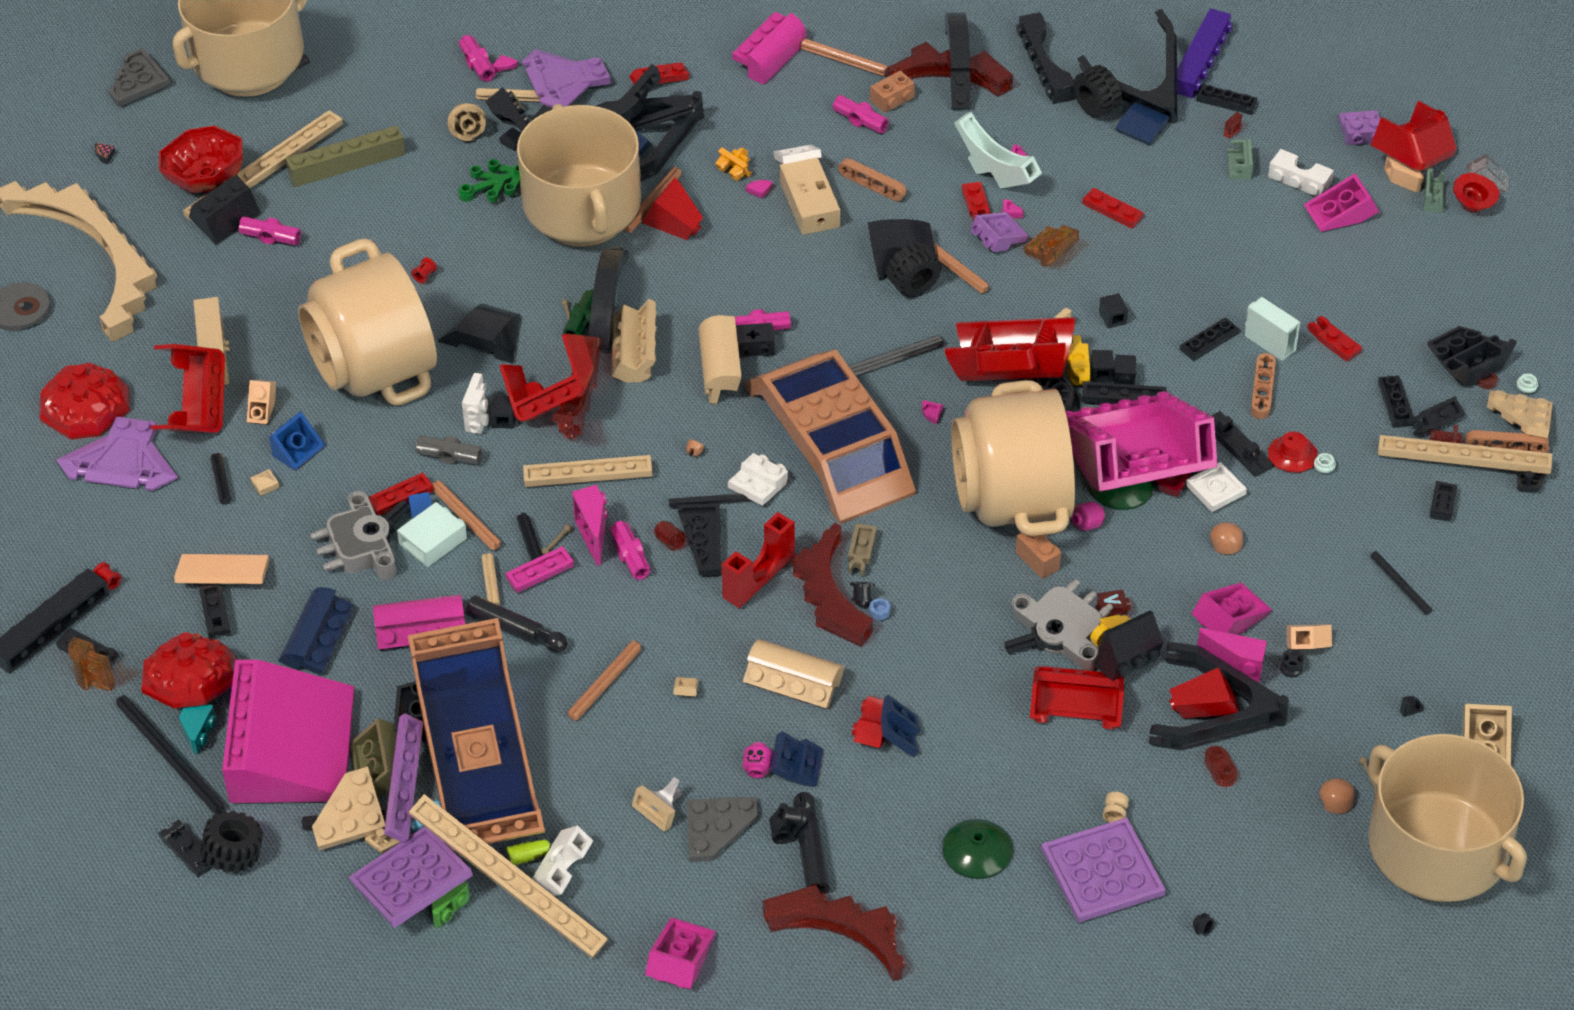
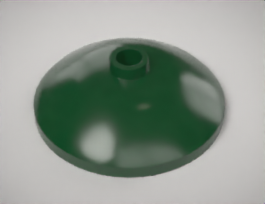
[1089,480,1153,510]
[942,819,1013,879]

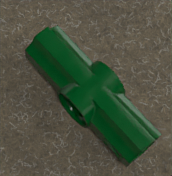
[562,289,593,335]

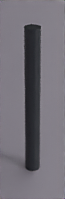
[668,493,752,507]
[1370,551,1432,615]

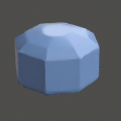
[869,598,891,620]

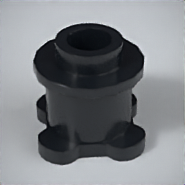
[850,582,875,606]

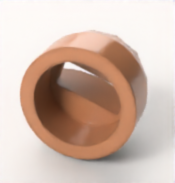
[686,439,705,457]

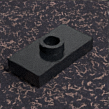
[1429,481,1457,521]

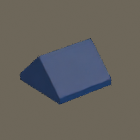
[269,411,325,470]

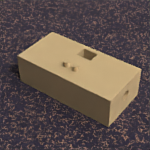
[780,157,840,235]
[193,297,230,385]

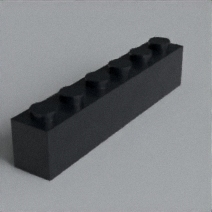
[0,568,109,674]

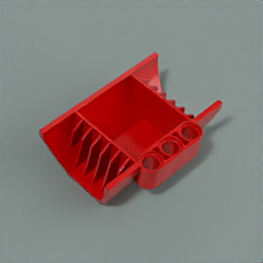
[945,317,1075,381]

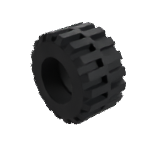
[1073,65,1122,118]
[886,242,942,298]
[201,811,263,873]

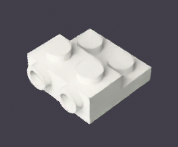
[462,373,489,434]
[728,453,788,506]

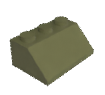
[350,718,397,796]

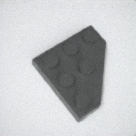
[109,48,170,107]
[687,796,757,862]

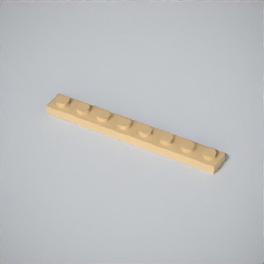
[1378,435,1552,474]

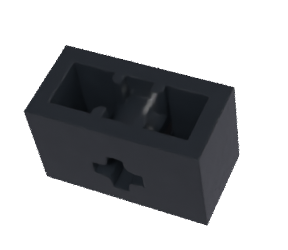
[736,323,775,357]

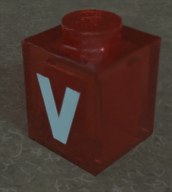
[1096,589,1131,617]

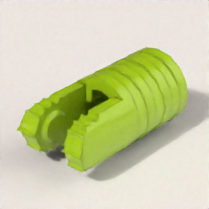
[506,839,550,865]

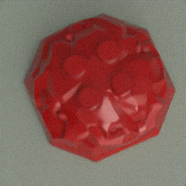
[159,125,243,193]
[40,363,130,440]
[141,632,238,708]

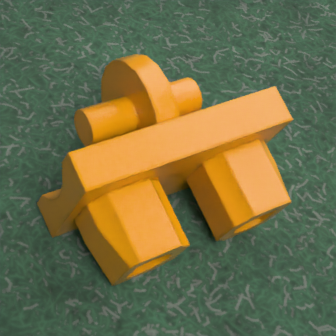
[715,147,752,181]

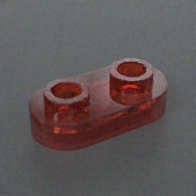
[1204,746,1237,787]

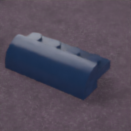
[278,587,354,676]

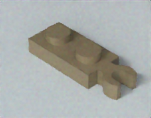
[848,523,877,576]

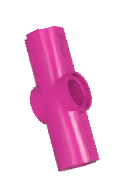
[459,34,496,82]
[833,95,889,134]
[239,217,301,245]
[735,309,791,330]
[610,521,650,580]

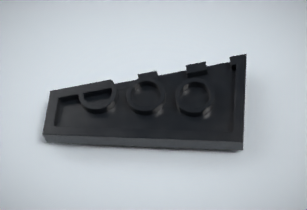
[677,503,721,576]

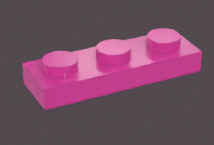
[506,546,574,593]

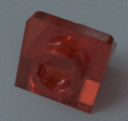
[1429,425,1461,444]

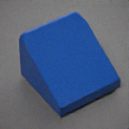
[408,492,432,519]

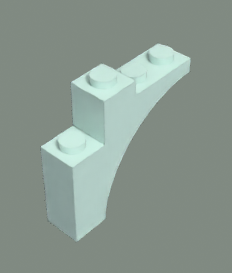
[954,112,1042,189]

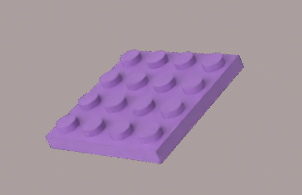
[1041,818,1166,923]
[348,827,473,928]

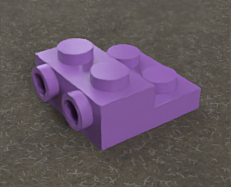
[1338,110,1380,145]
[971,212,1029,252]

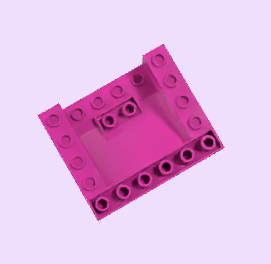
[1065,392,1217,491]
[222,660,355,803]

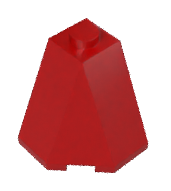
[642,177,703,240]
[1169,667,1240,718]

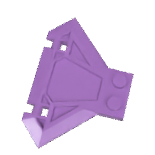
[522,49,610,108]
[56,416,178,491]

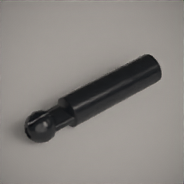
[466,595,567,653]
[793,792,829,896]

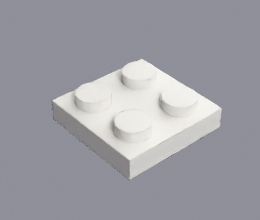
[773,144,821,164]
[1186,462,1247,512]

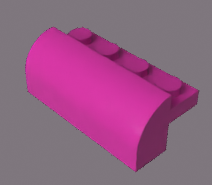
[732,12,806,85]
[373,594,465,649]

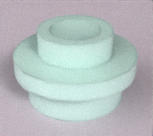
[1517,374,1538,393]
[1314,453,1336,473]

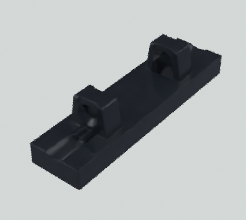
[1212,411,1273,477]

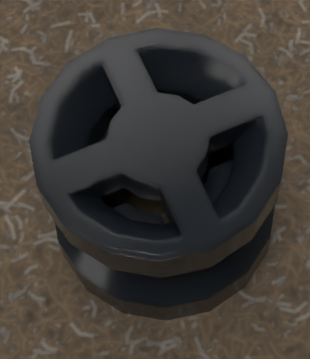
[1280,649,1304,678]

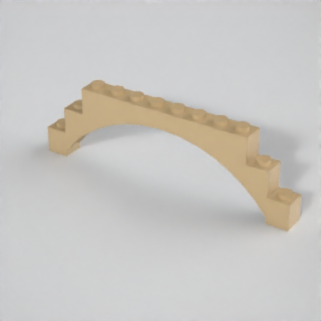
[0,181,157,342]

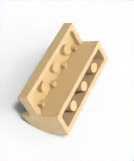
[611,299,657,382]
[698,315,741,404]
[743,639,845,708]

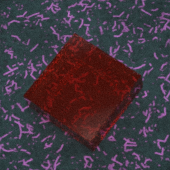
[1224,112,1243,139]

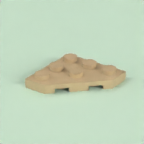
[1487,390,1553,438]
[312,767,385,851]

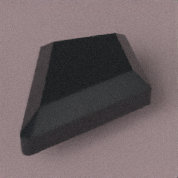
[1517,471,1547,492]

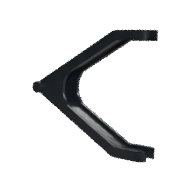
[1077,9,1178,123]
[596,91,704,182]
[1149,642,1289,750]

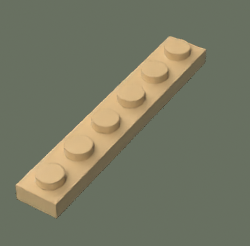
[523,455,652,487]

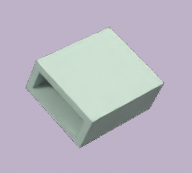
[1245,297,1300,361]
[397,502,467,567]

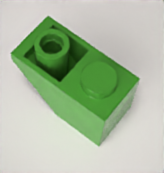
[432,882,469,928]

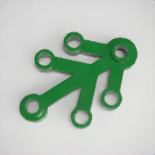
[458,159,520,202]

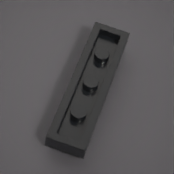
[1082,381,1167,404]

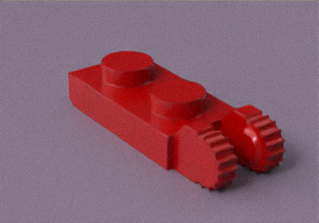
[961,182,991,222]
[1307,316,1362,362]

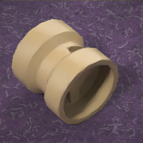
[1103,792,1129,823]

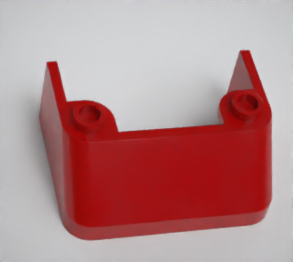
[1371,101,1457,170]
[500,334,593,421]
[151,344,225,433]

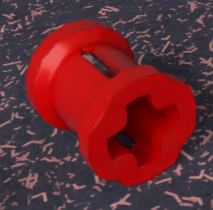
[411,257,437,284]
[93,562,122,590]

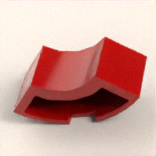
[852,695,886,748]

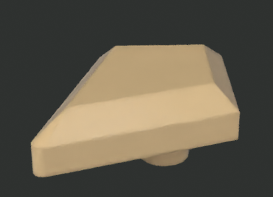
[365,828,412,854]

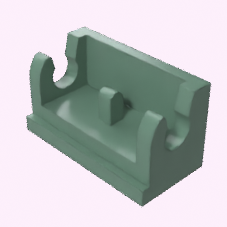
[1228,138,1253,180]
[1423,168,1445,213]

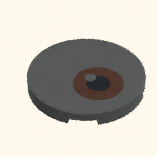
[0,282,50,331]

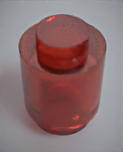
[654,521,685,551]

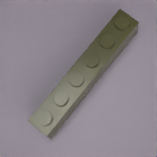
[285,125,406,188]

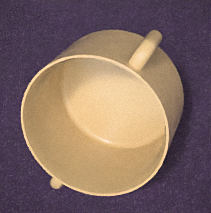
[173,0,307,97]
[517,104,641,247]
[298,238,437,406]
[951,380,1075,536]
[1368,734,1527,902]

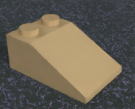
[1462,704,1512,765]

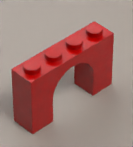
[721,512,795,609]

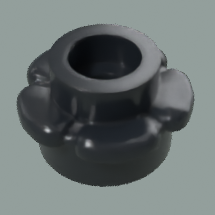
[1193,913,1214,936]

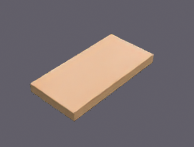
[174,554,269,584]

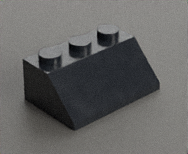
[189,174,261,245]
[1093,610,1163,681]

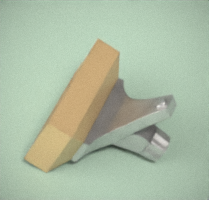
[632,777,682,832]

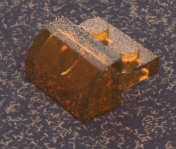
[1024,225,1079,266]
[68,637,115,691]

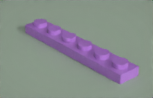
[384,713,423,843]

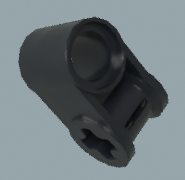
[769,803,807,844]

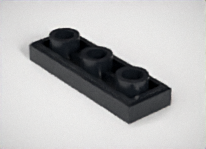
[1196,84,1258,115]
[1180,317,1239,361]
[1378,375,1413,428]

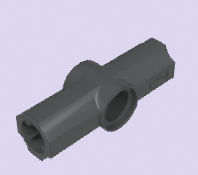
[416,436,483,464]

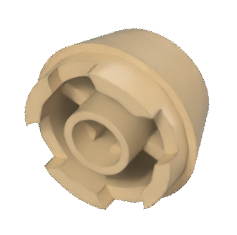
[448,103,486,141]

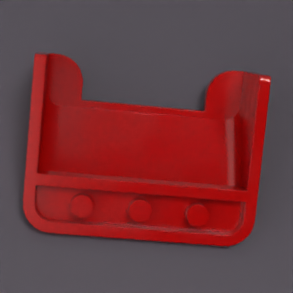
[1030,666,1124,729]

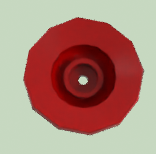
[1453,173,1500,212]
[1268,431,1318,473]

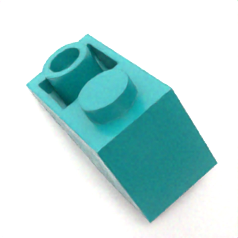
[179,704,217,754]

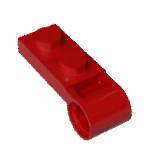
[630,62,690,85]

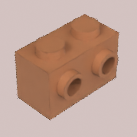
[870,71,915,113]
[1016,533,1061,579]

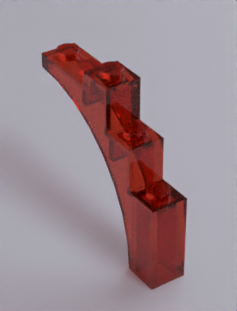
[886,41,1013,97]
[552,336,602,439]
[792,523,873,647]
[763,885,905,981]

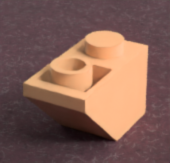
[1384,155,1424,192]
[247,380,276,424]
[1286,624,1332,649]

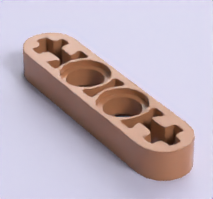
[838,158,907,201]
[1251,353,1276,419]
[1466,430,1549,453]

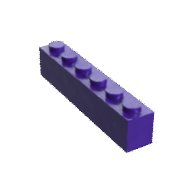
[1177,8,1233,98]

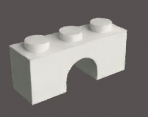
[1268,149,1334,197]
[532,825,593,896]

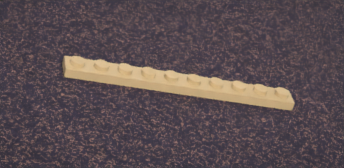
[183,110,343,223]
[409,794,608,959]

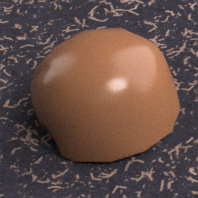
[1210,522,1243,555]
[1319,778,1355,814]

